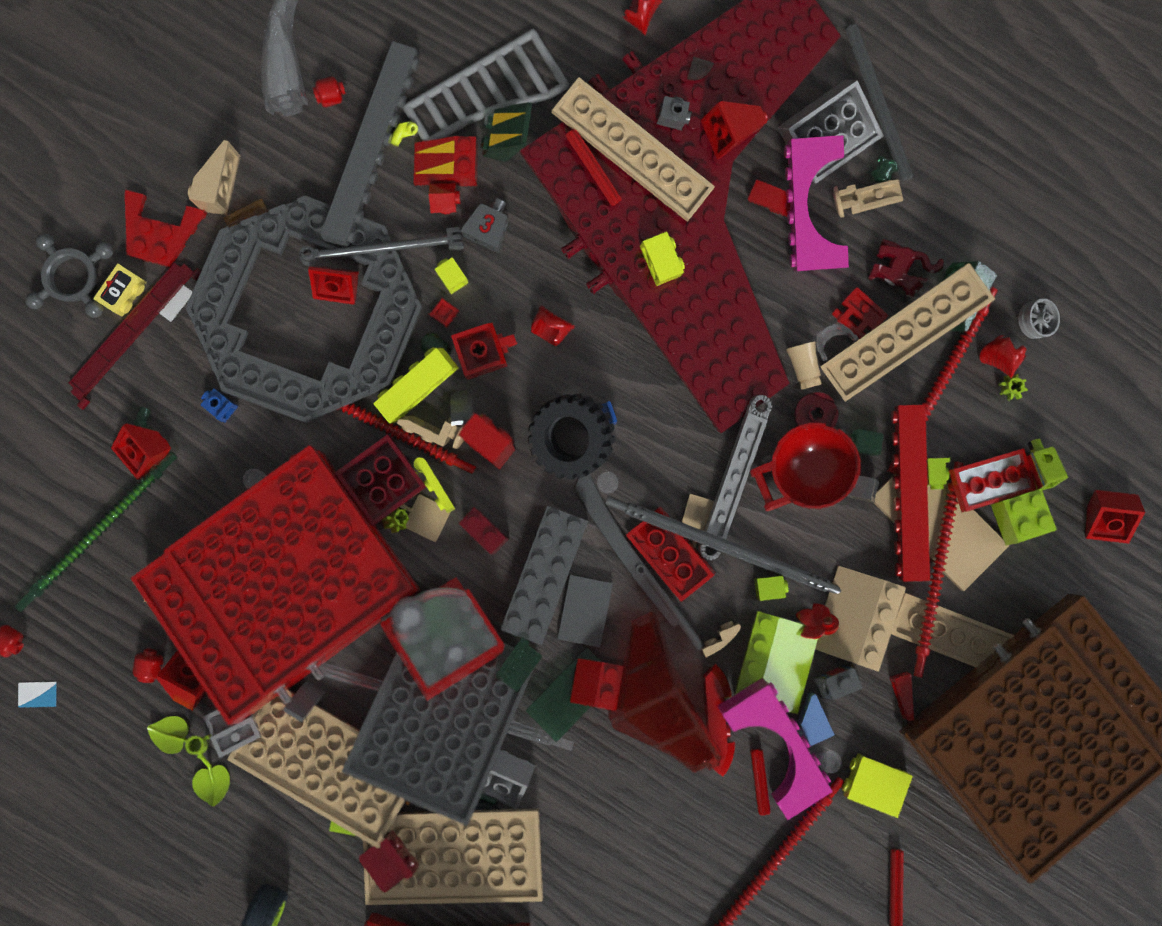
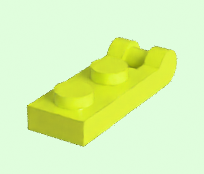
[414,458,455,513]

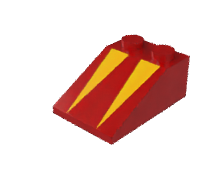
[414,136,478,186]

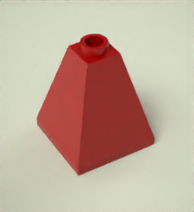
[700,101,768,159]

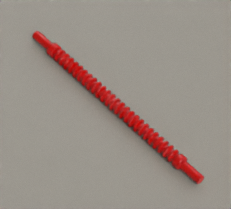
[887,287,998,475]

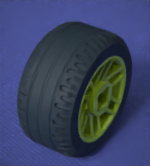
[241,883,288,926]

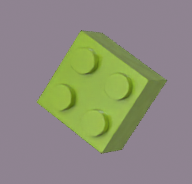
[991,489,1057,546]

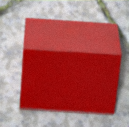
[308,266,359,305]

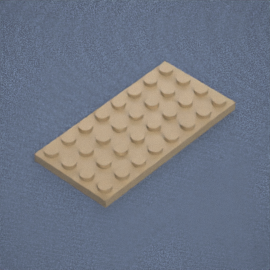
[227,689,405,848]
[363,809,543,905]

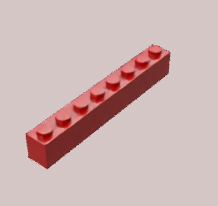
[891,405,930,581]

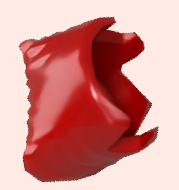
[623,0,662,35]
[531,305,575,346]
[979,335,1027,378]

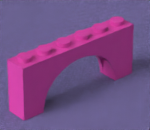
[784,135,849,272]
[717,678,833,820]

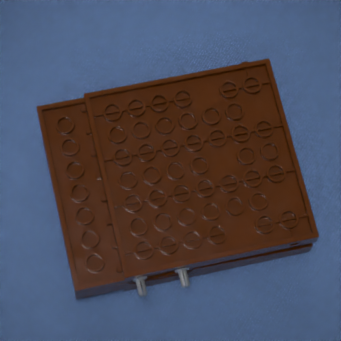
[899,593,1162,885]

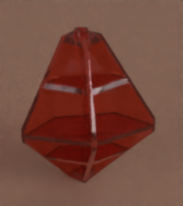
[608,611,724,773]

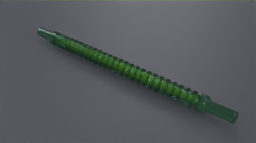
[15,451,178,612]

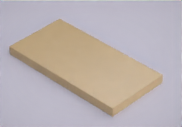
[874,474,1009,591]

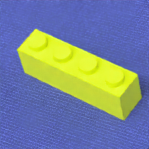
[373,347,459,424]

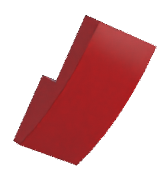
[748,180,791,217]

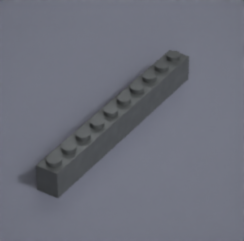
[321,41,420,247]

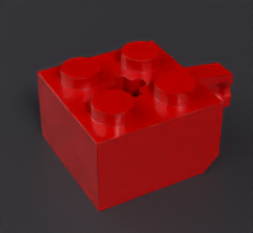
[451,323,517,380]

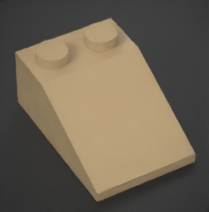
[188,140,240,216]

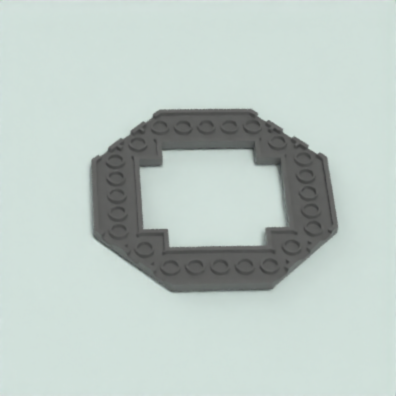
[186,196,422,423]

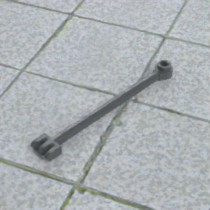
[299,227,464,266]

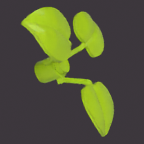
[147,709,230,807]

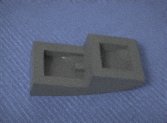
[450,390,474,426]
[283,681,326,722]

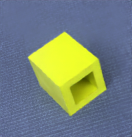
[435,257,469,294]

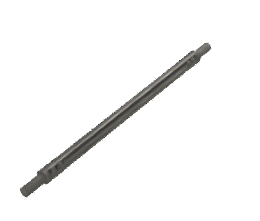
[605,496,841,594]

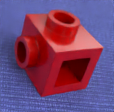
[428,183,461,214]

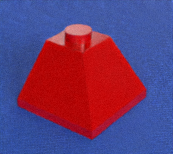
[111,423,171,480]
[156,651,206,711]

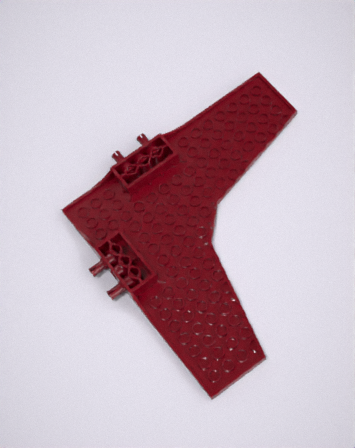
[520,0,841,433]

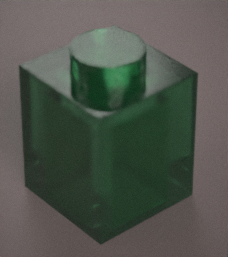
[849,429,884,457]

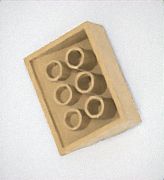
[815,566,906,672]

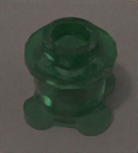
[871,156,899,183]

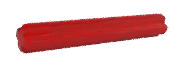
[566,129,622,206]
[889,849,904,926]

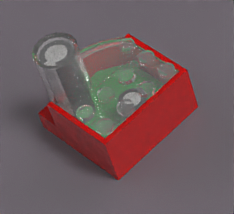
[380,577,504,701]

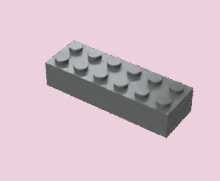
[501,506,588,645]

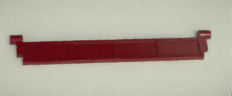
[68,263,201,410]

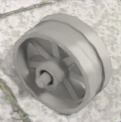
[1018,299,1060,339]

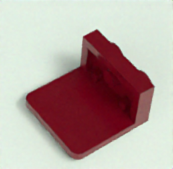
[359,830,420,892]

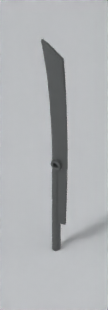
[573,474,705,650]

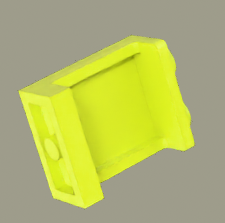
[842,753,913,818]

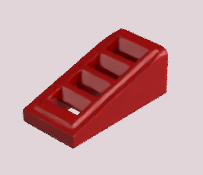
[890,672,914,721]

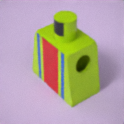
[1027,439,1068,490]

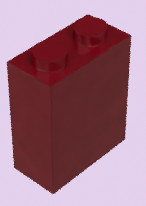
[459,507,509,555]

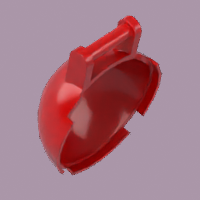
[750,423,860,511]

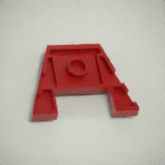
[125,190,207,267]

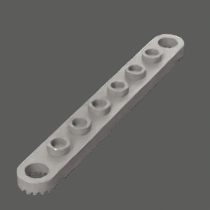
[698,395,772,560]

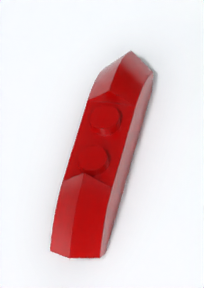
[703,664,735,777]

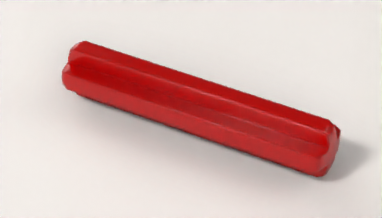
[751,749,771,815]

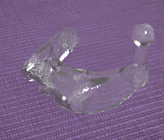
[815,321,859,361]

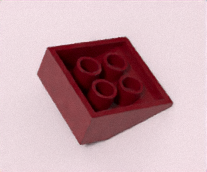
[334,434,426,526]

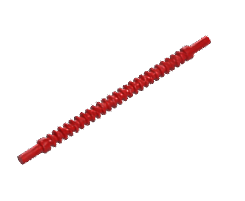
[337,403,476,474]
[913,462,964,677]
[714,776,845,926]

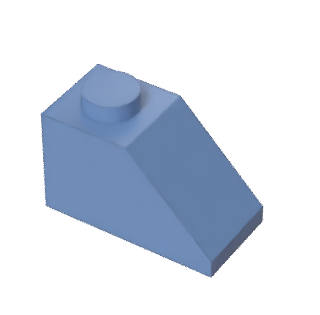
[797,692,834,746]

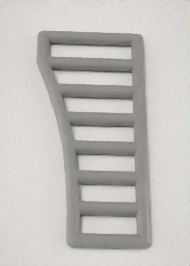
[403,29,569,141]

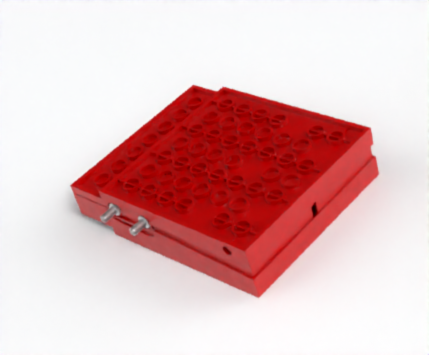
[131,445,421,725]

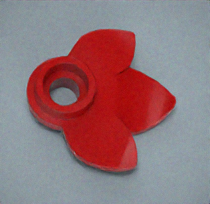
[796,603,839,639]

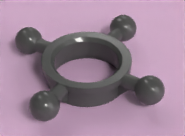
[25,233,114,318]

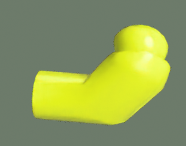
[391,122,418,146]

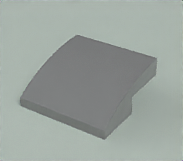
[203,710,262,758]

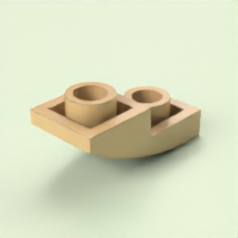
[701,621,741,657]

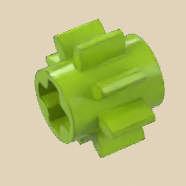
[998,374,1028,401]
[382,508,409,533]

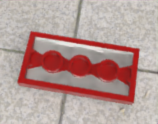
[949,448,1037,513]

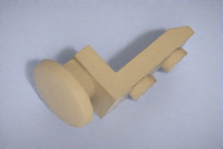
[833,180,903,217]
[397,416,466,449]

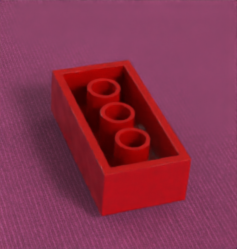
[458,413,516,470]

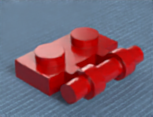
[831,287,889,339]

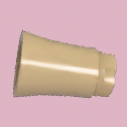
[786,341,822,390]

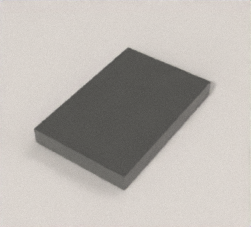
[558,575,613,648]

